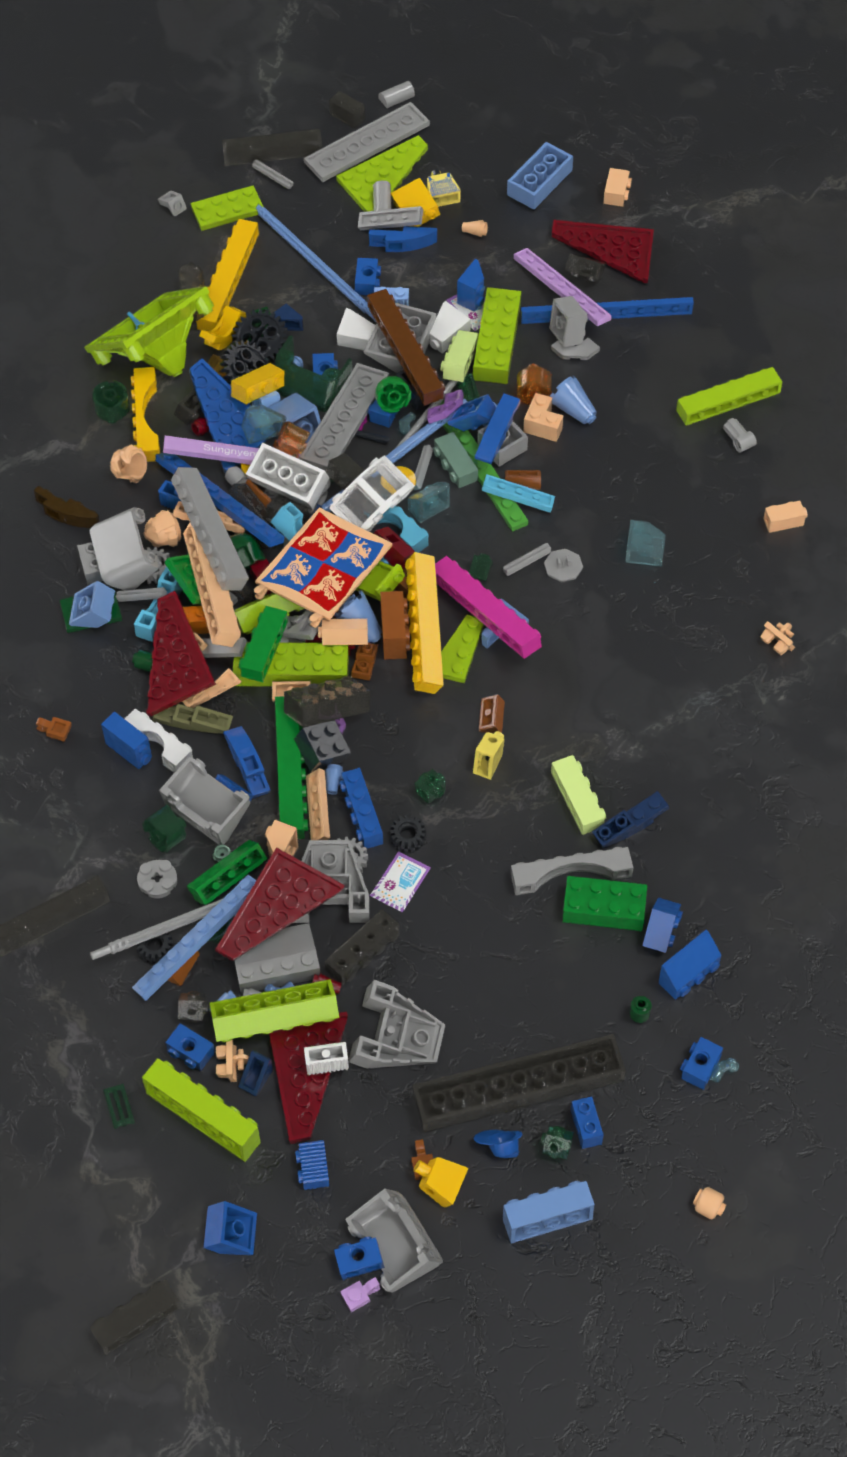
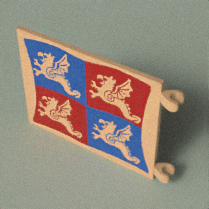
[254,507,392,628]

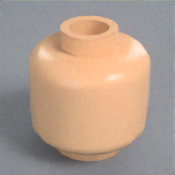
[693,1187,726,1219]

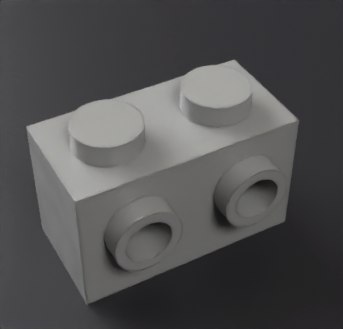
[77,542,103,585]

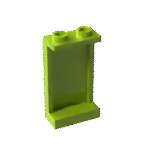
[355,561,405,601]

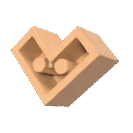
[523,393,563,442]

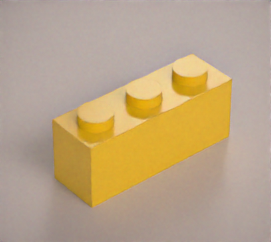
[231,363,284,404]

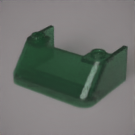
[274,335,352,412]

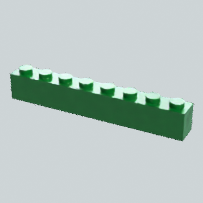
[275,695,308,839]

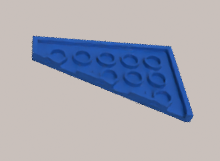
[189,359,276,474]

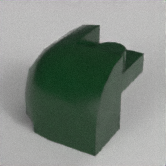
[229,533,266,571]

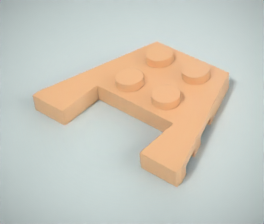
[182,632,242,708]

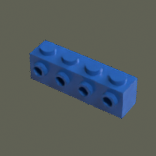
[339,768,383,849]

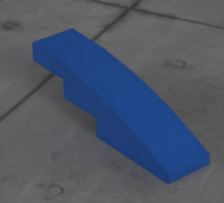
[475,393,520,464]

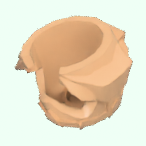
[110,444,147,483]
[144,510,181,547]

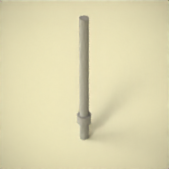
[395,380,458,449]

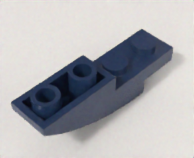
[592,791,669,848]

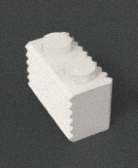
[304,1042,349,1075]

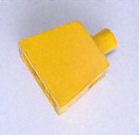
[414,1157,468,1208]

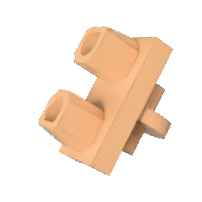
[760,621,795,655]
[216,1039,249,1082]

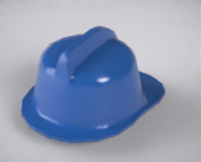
[474,1130,523,1158]

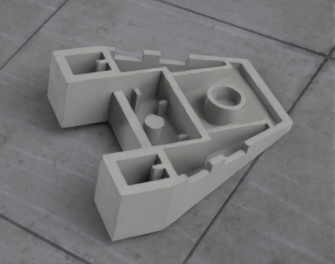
[293,840,370,923]
[348,980,445,1069]

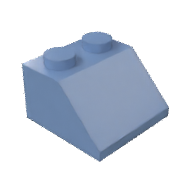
[69,581,115,628]

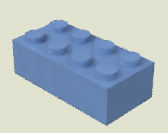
[507,142,573,210]
[503,1181,595,1244]

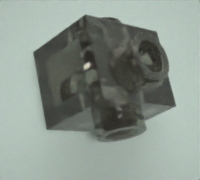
[178,991,209,1023]

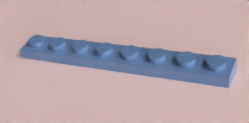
[132,875,256,1001]

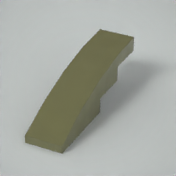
[153,704,233,734]

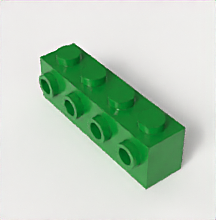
[238,606,288,682]
[187,840,268,905]

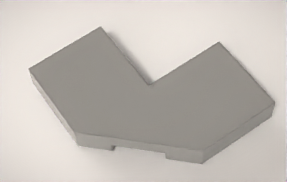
[551,338,600,360]

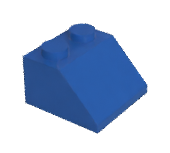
[457,259,485,312]
[447,394,496,431]
[204,1201,257,1255]

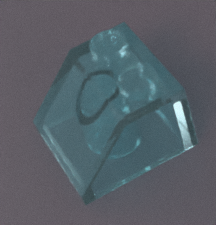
[241,405,287,444]
[408,481,450,523]
[625,520,666,566]

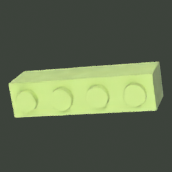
[440,330,479,382]
[551,755,606,835]

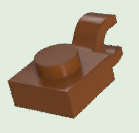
[36,717,72,742]
[411,1139,433,1180]

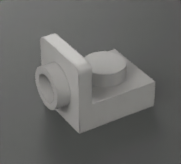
[158,191,187,216]

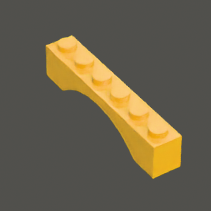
[131,367,160,462]

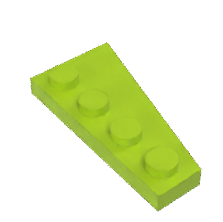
[441,615,484,683]

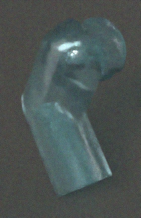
[399,412,416,434]
[710,1058,739,1083]

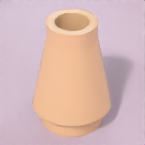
[462,220,488,237]

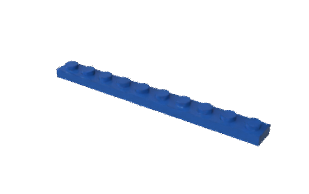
[521,297,694,324]
[155,453,285,547]

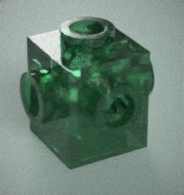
[415,769,446,804]
[540,1126,574,1160]

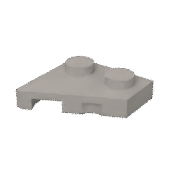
[283,610,325,640]

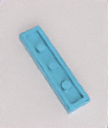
[482,474,555,513]

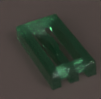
[104,1083,135,1129]

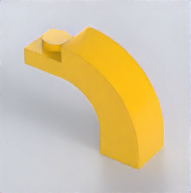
[199,306,246,350]

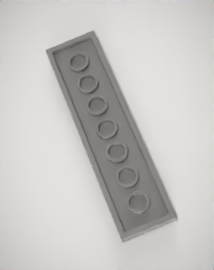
[304,102,430,182]
[299,363,389,473]

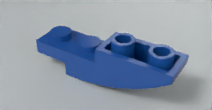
[369,226,437,252]
[223,726,271,798]

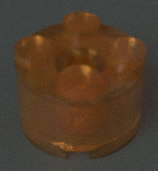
[516,364,552,405]
[272,421,310,458]

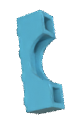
[364,491,429,553]
[271,502,303,542]
[134,567,182,642]

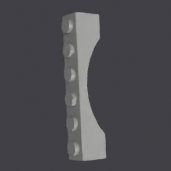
[511,847,633,895]

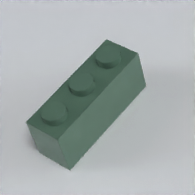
[433,432,478,488]

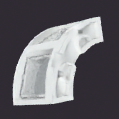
[329,455,415,532]

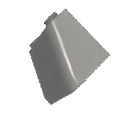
[90,507,159,590]
[159,756,250,845]
[345,1189,443,1292]

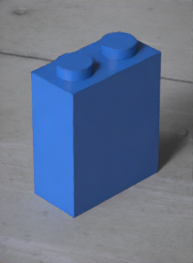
[101,712,152,769]

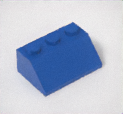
[659,930,721,1000]

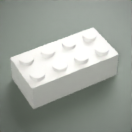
[246,443,329,509]

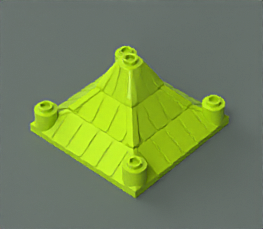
[84,286,214,377]

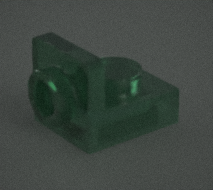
[469,553,493,582]

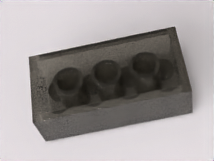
[284,676,370,727]

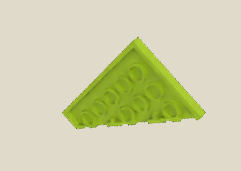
[336,135,428,212]

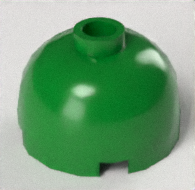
[375,376,411,413]

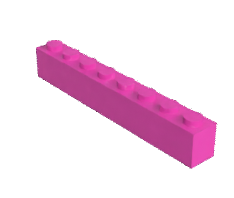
[435,556,542,659]

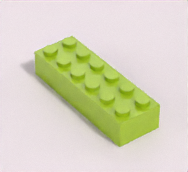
[473,287,521,384]
[233,642,349,687]
[210,979,339,1042]
[142,1059,261,1162]

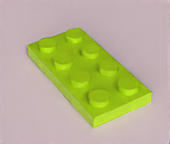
[191,185,263,231]

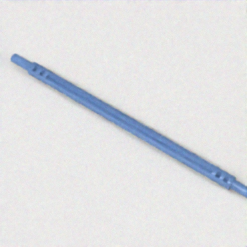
[256,204,376,322]
[303,399,467,524]

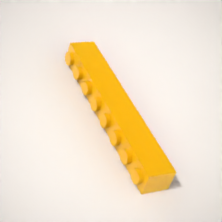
[194,219,259,331]
[405,552,444,694]

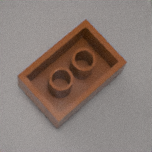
[380,591,410,660]

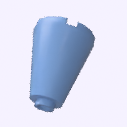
[550,376,597,424]
[334,591,382,643]

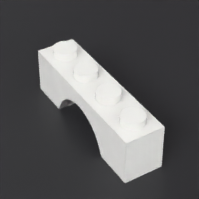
[125,708,193,773]

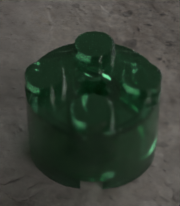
[92,381,130,424]
[142,805,186,852]

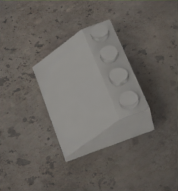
[364,303,436,373]
[234,923,320,994]

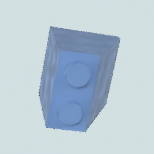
[266,393,321,450]

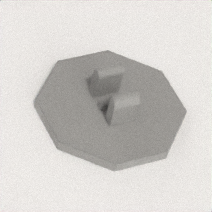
[544,549,583,582]

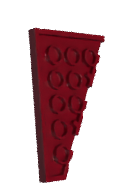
[551,220,654,283]
[146,591,216,717]
[215,847,345,961]
[269,1012,348,1144]

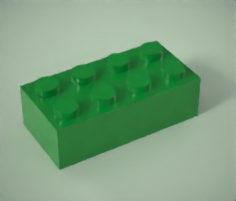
[562,876,647,931]

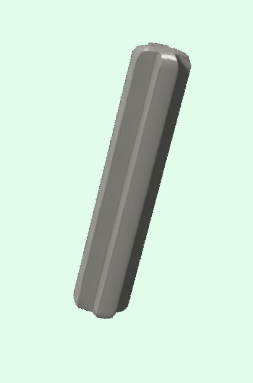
[252,160,294,189]
[414,445,433,491]
[503,543,551,576]
[116,587,167,602]

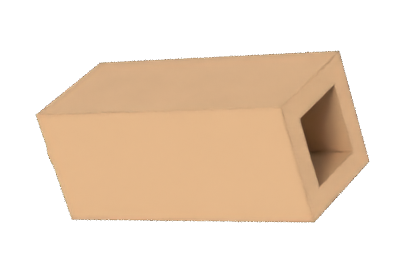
[318,619,368,645]

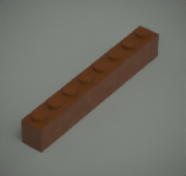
[367,289,445,406]

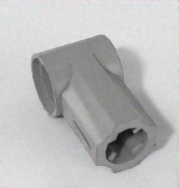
[723,418,757,453]

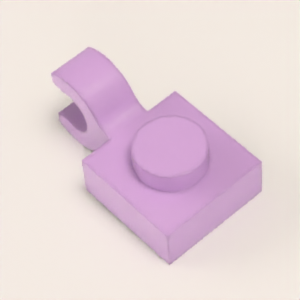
[340,1277,381,1312]

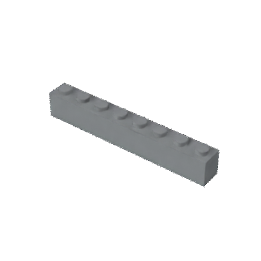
[171,467,249,590]

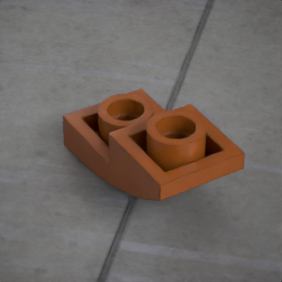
[351,643,378,681]

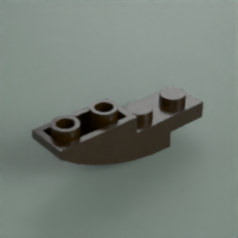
[34,486,100,528]

